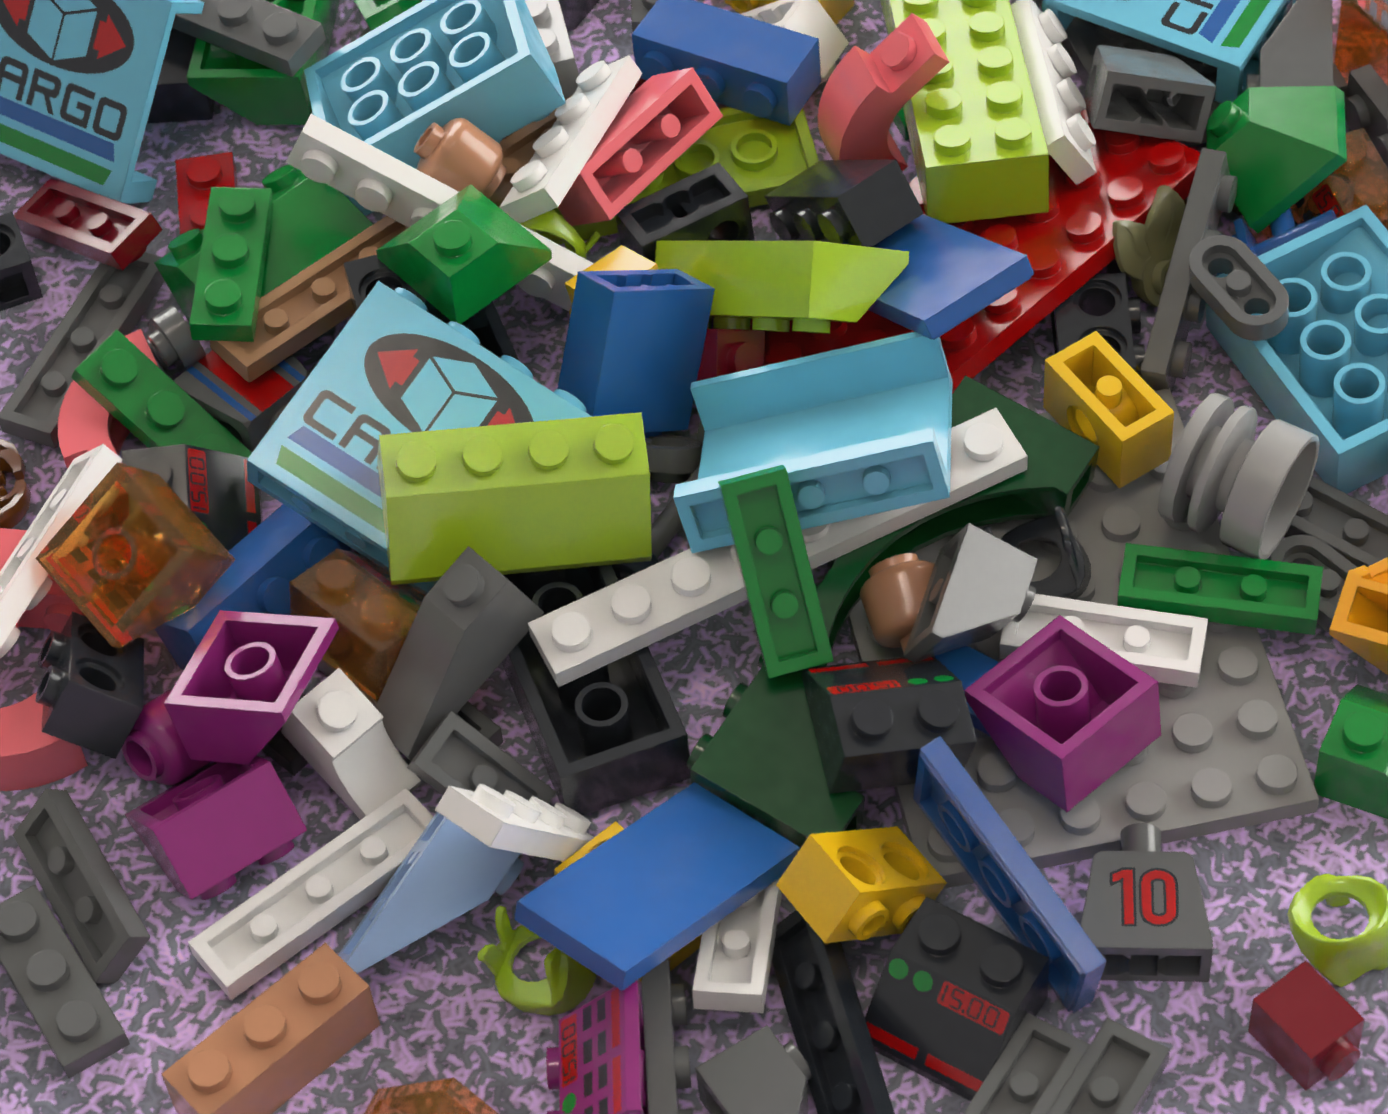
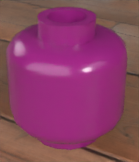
[122,689,211,786]

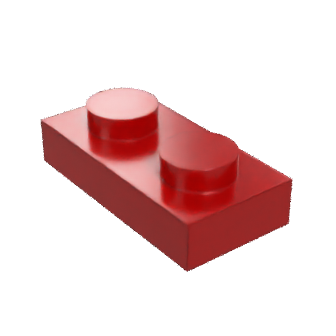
[175,152,238,235]

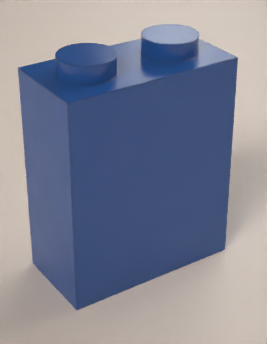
[557,269,715,438]

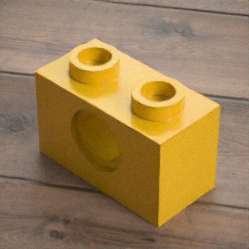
[1043,331,1174,489]

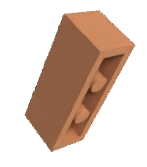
[161,943,380,1114]

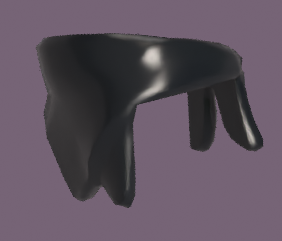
[983,506,1091,600]

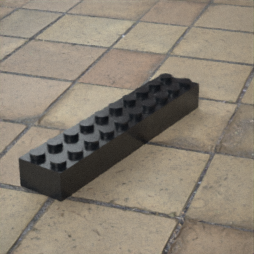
[471,301,691,816]

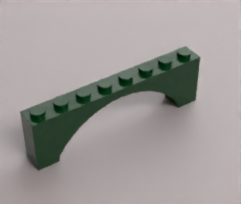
[687,376,1100,849]

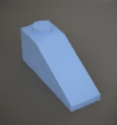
[338,812,524,974]

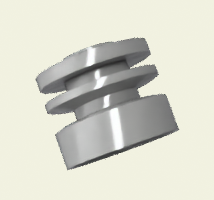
[1158,393,1320,559]

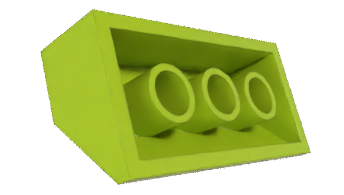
[655,241,909,334]
[377,412,652,585]

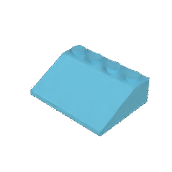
[304,0,566,216]
[1206,205,1388,494]

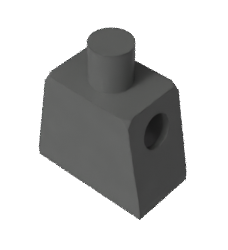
[1084,45,1216,144]

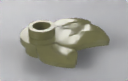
[1112,185,1186,308]

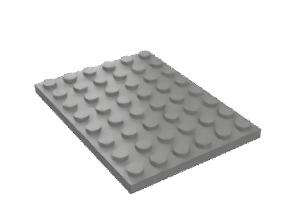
[847,388,1319,889]

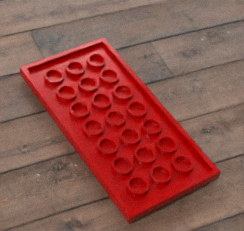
[750,109,1201,394]

